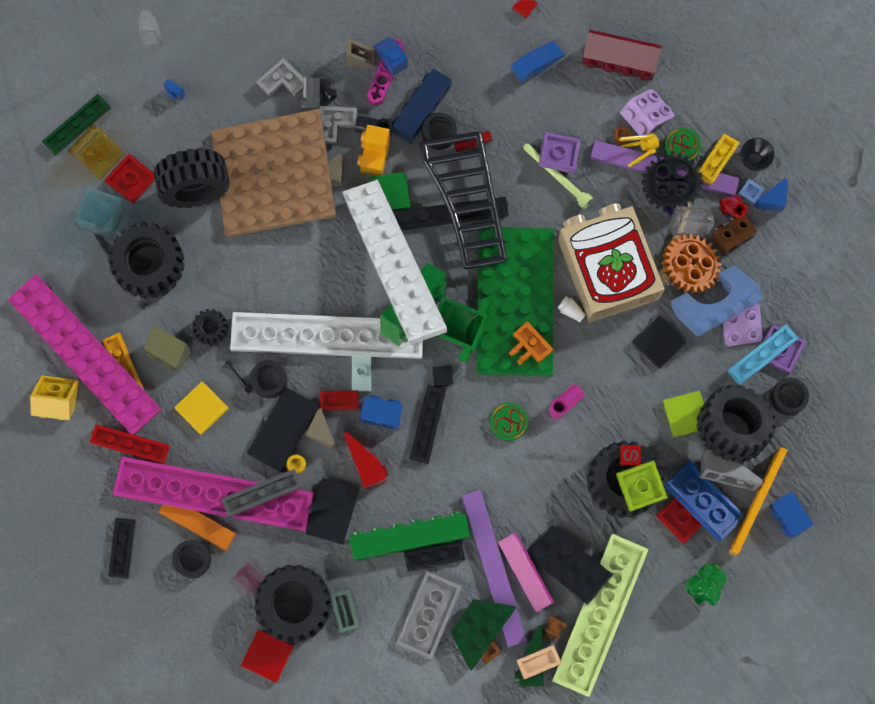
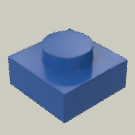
[164,79,185,101]

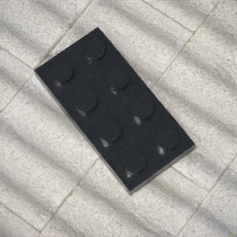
[528,525,613,606]

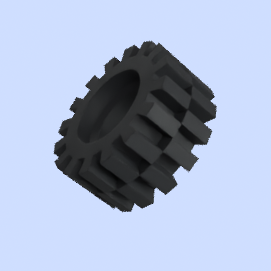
[192,309,228,346]

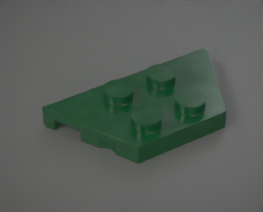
[450,599,517,671]

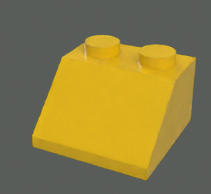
[30,375,79,420]

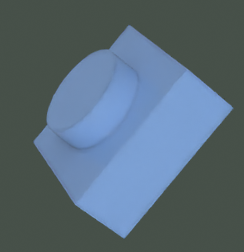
[738,179,764,205]

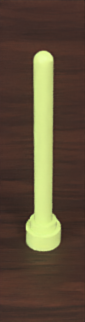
[523,144,594,209]

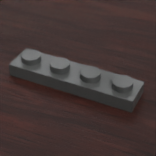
[222,469,303,518]

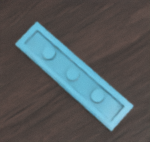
[727,324,799,385]

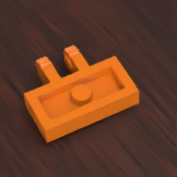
[509,321,553,365]

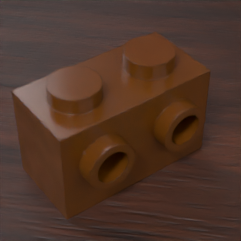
[711,214,758,256]

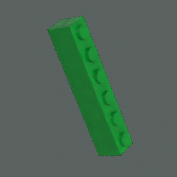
[349,512,470,562]

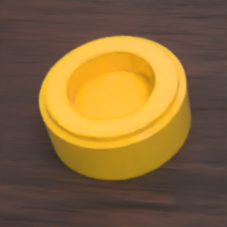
[286,455,306,475]

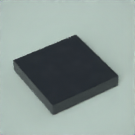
[632,316,686,369]

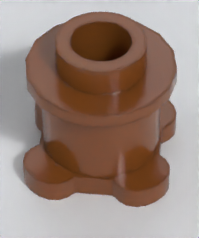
[542,615,567,641]

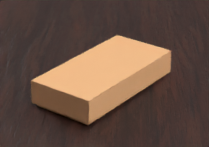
[516,645,562,679]

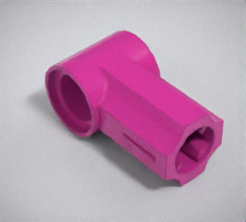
[549,384,585,420]

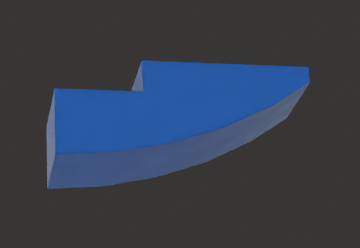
[511,41,565,83]

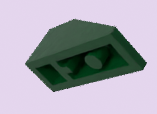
[514,625,544,688]

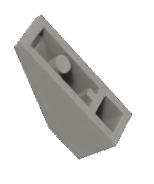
[700,449,763,491]

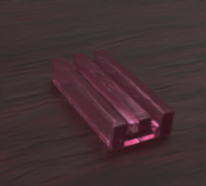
[234,563,265,596]

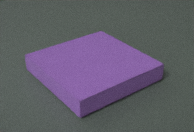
[538,132,581,174]
[762,324,806,375]

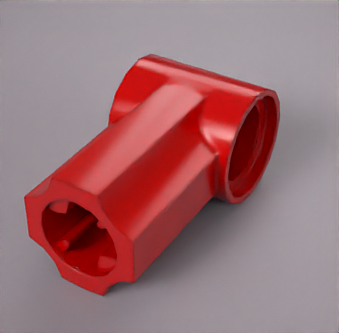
[719,195,748,218]

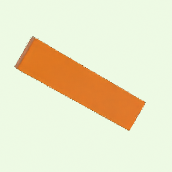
[158,505,236,551]

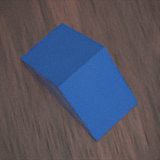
[754,178,788,211]

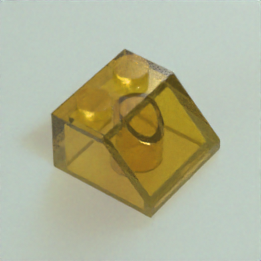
[67,125,125,180]

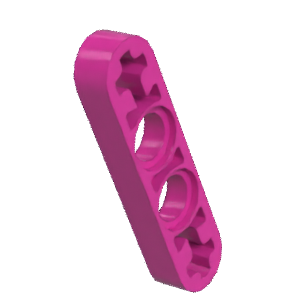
[368,39,404,106]

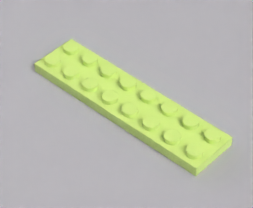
[552,534,649,697]

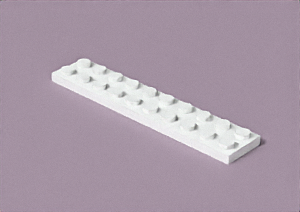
[342,180,447,345]
[230,312,423,359]

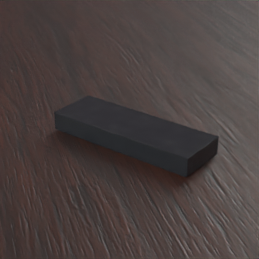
[108,518,136,579]
[404,540,465,572]

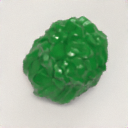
[685,563,727,606]

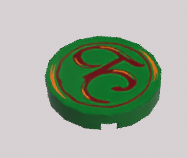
[664,127,702,162]
[490,403,528,441]

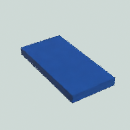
[664,461,746,542]

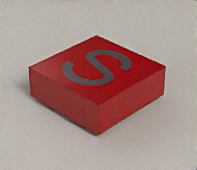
[620,445,641,466]

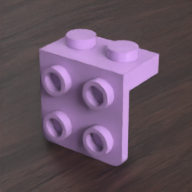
[620,89,675,136]
[723,303,762,347]

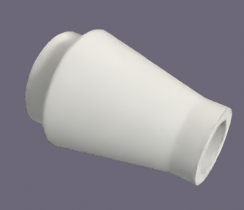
[557,296,586,322]

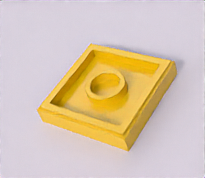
[174,381,229,436]

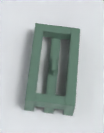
[330,589,360,634]

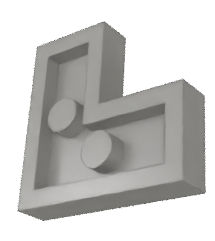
[256,58,304,97]
[320,106,357,145]

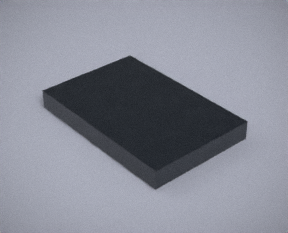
[306,478,360,545]

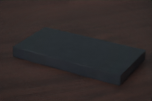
[247,387,320,473]

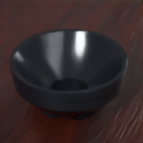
[740,138,775,171]

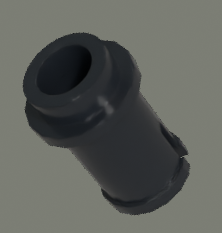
[320,78,337,102]

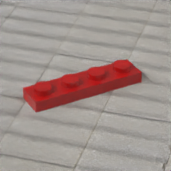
[89,424,171,465]

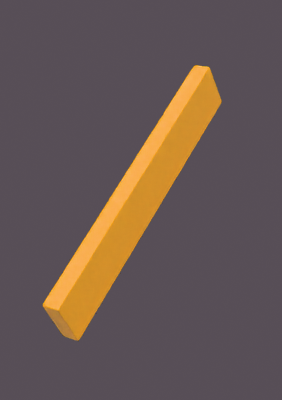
[728,447,788,556]

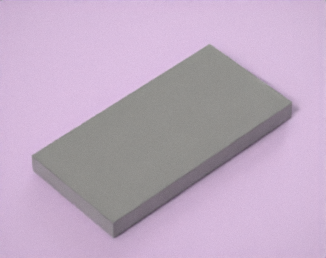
[395,570,462,660]

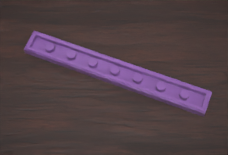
[590,140,739,196]
[462,490,527,647]

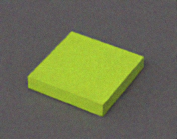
[662,391,704,438]
[616,460,667,512]

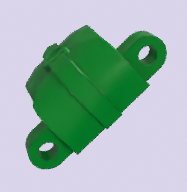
[437,297,492,363]

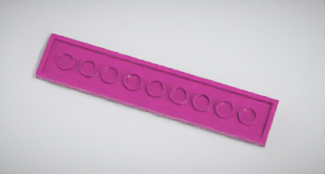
[8,274,162,435]
[113,457,313,532]

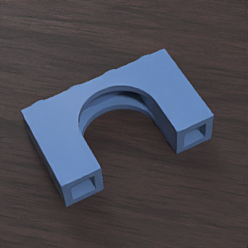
[670,265,763,337]

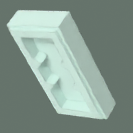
[352,356,371,392]

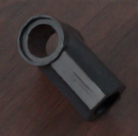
[355,115,392,137]

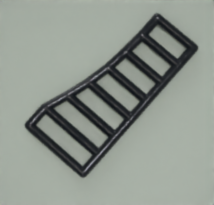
[420,131,507,270]

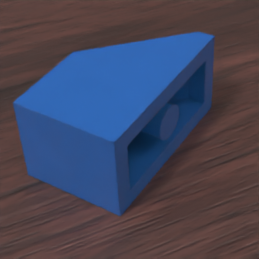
[373,37,408,76]

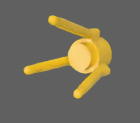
[620,134,659,167]

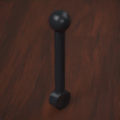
[225,361,252,394]

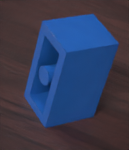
[360,395,403,430]
[769,491,814,539]

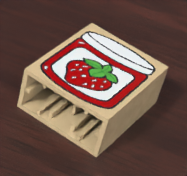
[558,203,665,323]

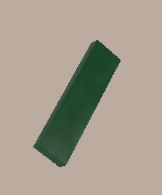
[41,94,111,156]

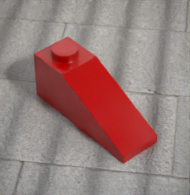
[343,432,389,490]

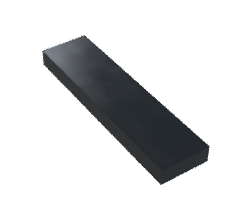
[410,385,446,464]

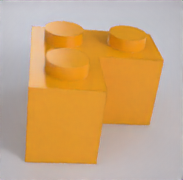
[357,125,390,176]

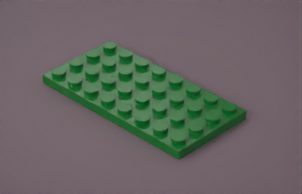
[476,227,554,377]

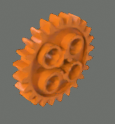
[661,234,722,295]

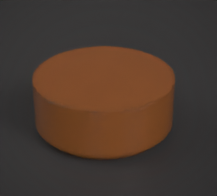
[613,125,632,145]

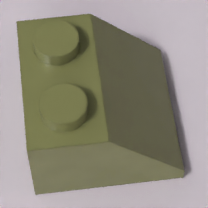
[144,324,191,372]

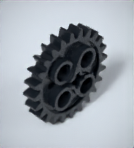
[642,152,703,213]

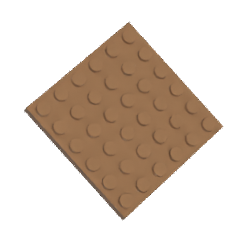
[211,109,336,238]

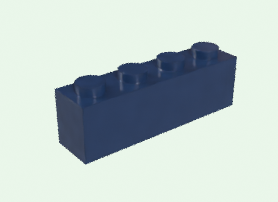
[392,68,452,144]

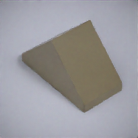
[346,38,376,67]
[328,153,344,187]
[306,409,336,449]

